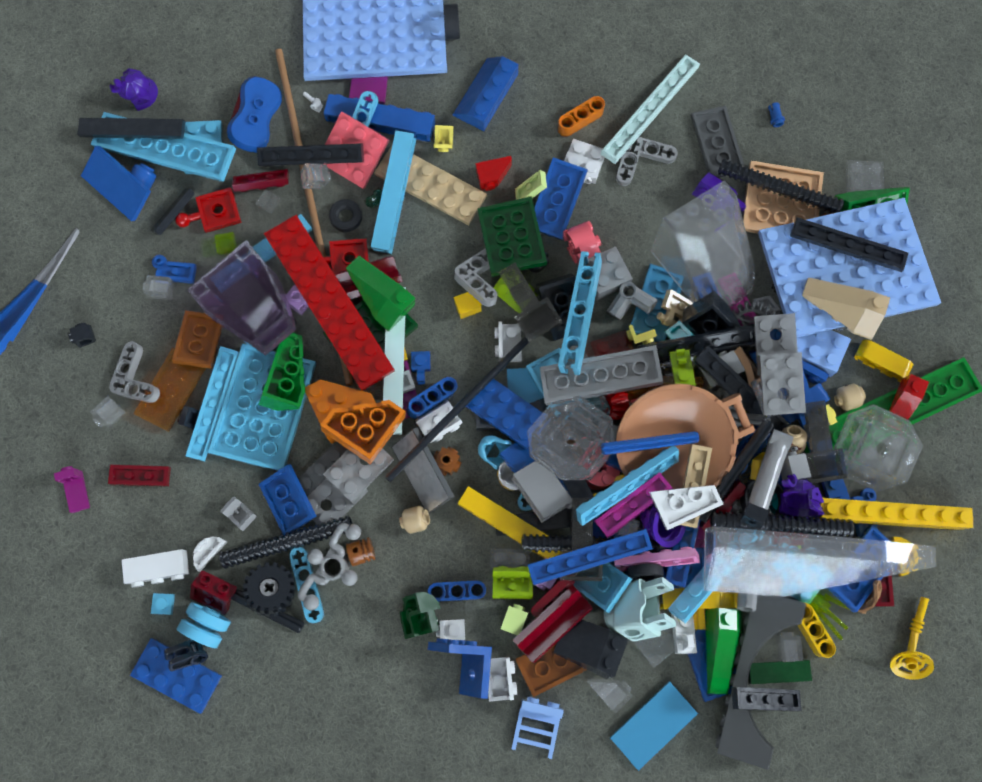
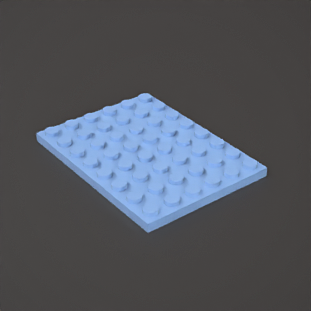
[303,0,447,81]
[758,198,941,337]

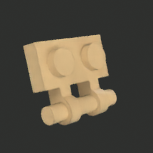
[657,289,693,327]

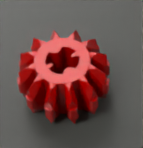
[601,391,630,420]

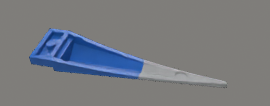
[0,228,79,355]

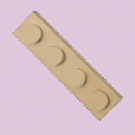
[680,444,712,528]

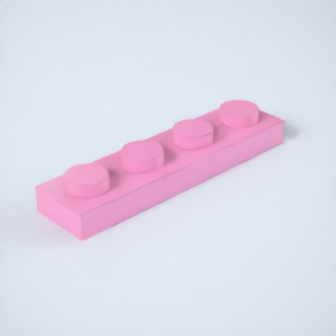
[614,547,700,572]

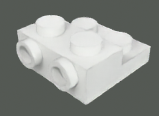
[564,139,605,184]

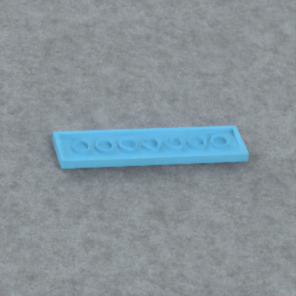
[91,112,236,182]

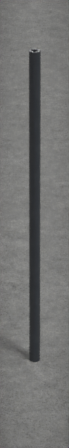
[385,318,548,482]

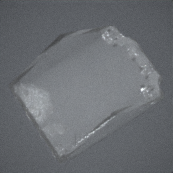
[651,181,755,307]

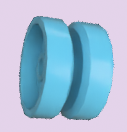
[176,602,231,648]

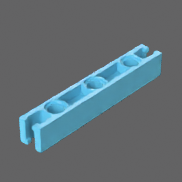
[371,131,416,254]
[558,251,602,375]

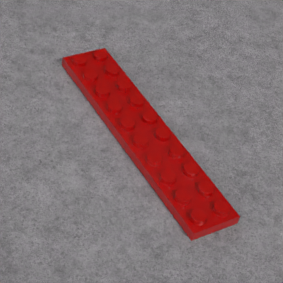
[264,215,395,391]

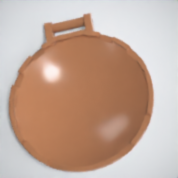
[616,384,755,489]

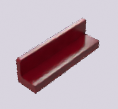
[334,256,403,299]
[513,584,593,663]

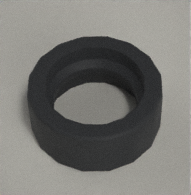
[444,4,460,40]

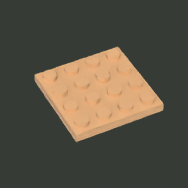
[741,161,824,234]

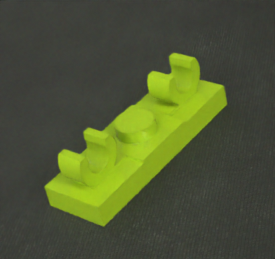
[669,349,696,386]

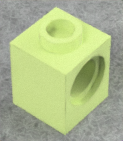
[501,604,528,635]

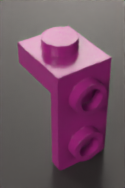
[54,466,90,513]

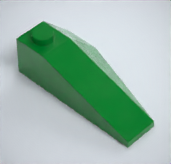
[834,187,910,212]
[346,256,416,332]
[258,330,305,411]
[706,608,743,694]

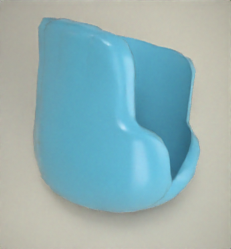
[478,435,512,470]

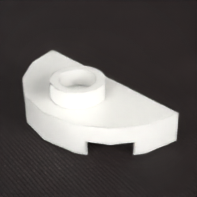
[193,537,227,572]

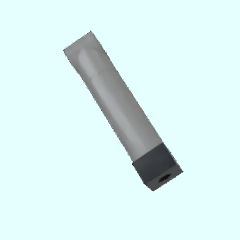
[740,429,793,529]

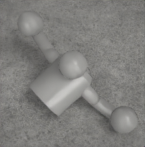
[298,523,361,611]

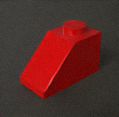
[475,156,512,191]
[889,374,929,421]

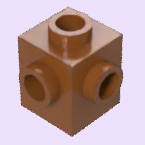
[433,447,462,476]

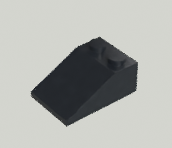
[536,273,590,341]
[682,291,741,355]
[552,619,629,679]

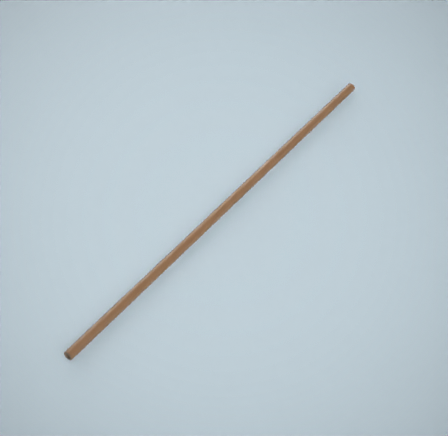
[275,49,353,386]

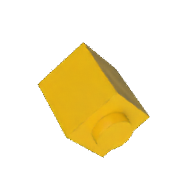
[453,292,482,319]

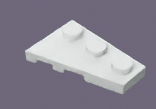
[649,485,723,530]

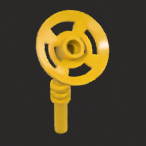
[890,596,934,680]

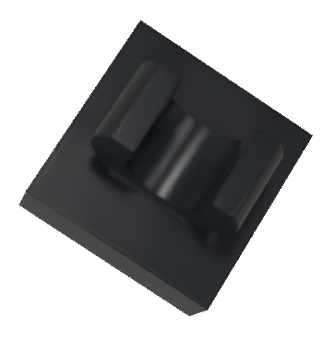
[177,406,200,430]

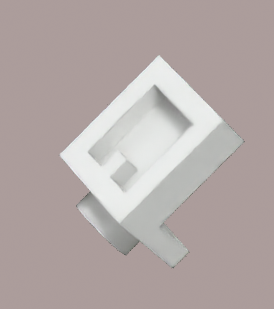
[436,619,465,640]

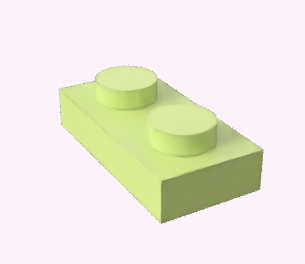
[515,170,547,200]

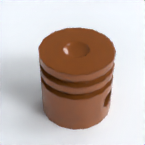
[346,537,376,567]

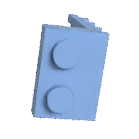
[511,696,564,759]

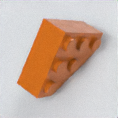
[305,380,376,444]
[320,400,406,465]

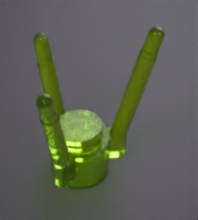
[810,592,851,640]

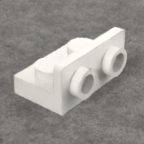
[495,321,522,362]

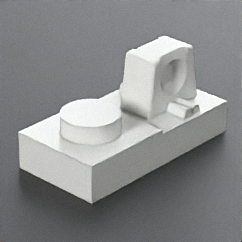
[671,614,697,654]

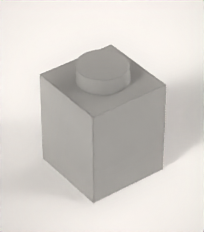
[781,451,811,480]

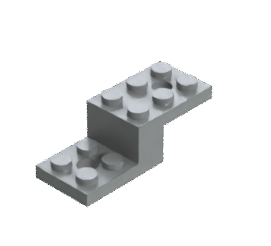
[753,313,806,415]
[307,448,394,525]

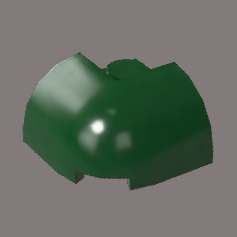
[399,592,441,639]

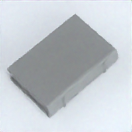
[512,457,573,522]

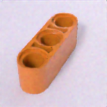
[558,96,605,137]

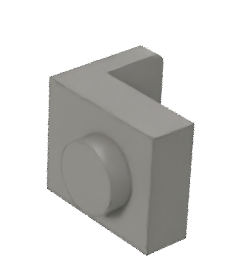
[221,497,257,531]

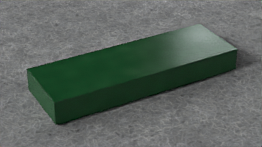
[749,660,812,684]

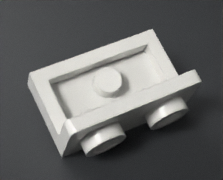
[415,400,463,443]
[488,657,517,702]

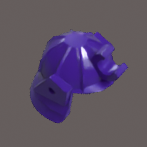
[109,68,158,111]
[779,474,824,518]
[640,505,686,548]

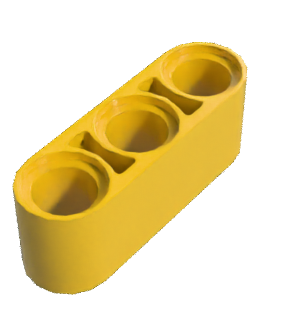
[854,339,913,382]
[797,603,836,658]

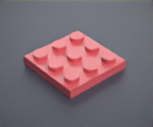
[323,112,390,189]

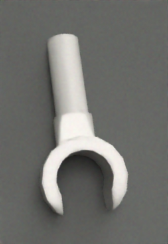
[303,92,323,113]

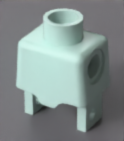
[604,577,676,642]

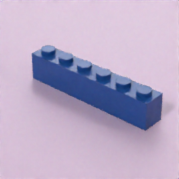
[324,94,435,142]

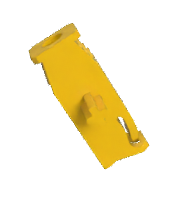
[659,587,738,630]

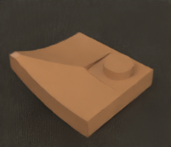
[734,347,761,387]

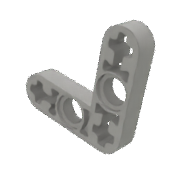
[616,137,678,186]
[454,248,497,307]
[109,341,160,403]

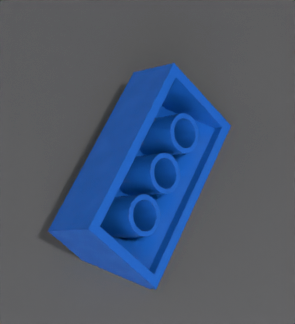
[453,56,519,131]

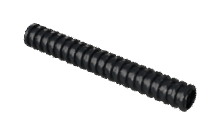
[718,158,844,213]
[710,511,854,538]
[219,515,353,569]
[521,534,660,555]

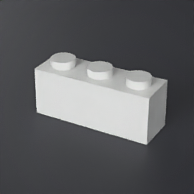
[122,549,189,588]

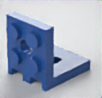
[428,638,492,699]

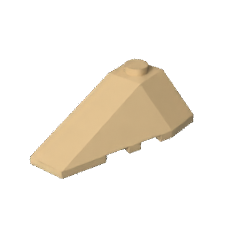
[802,277,890,340]

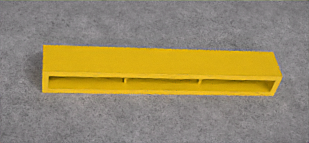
[814,498,973,530]

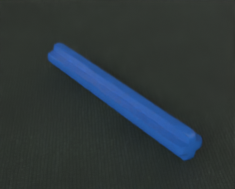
[601,431,699,455]

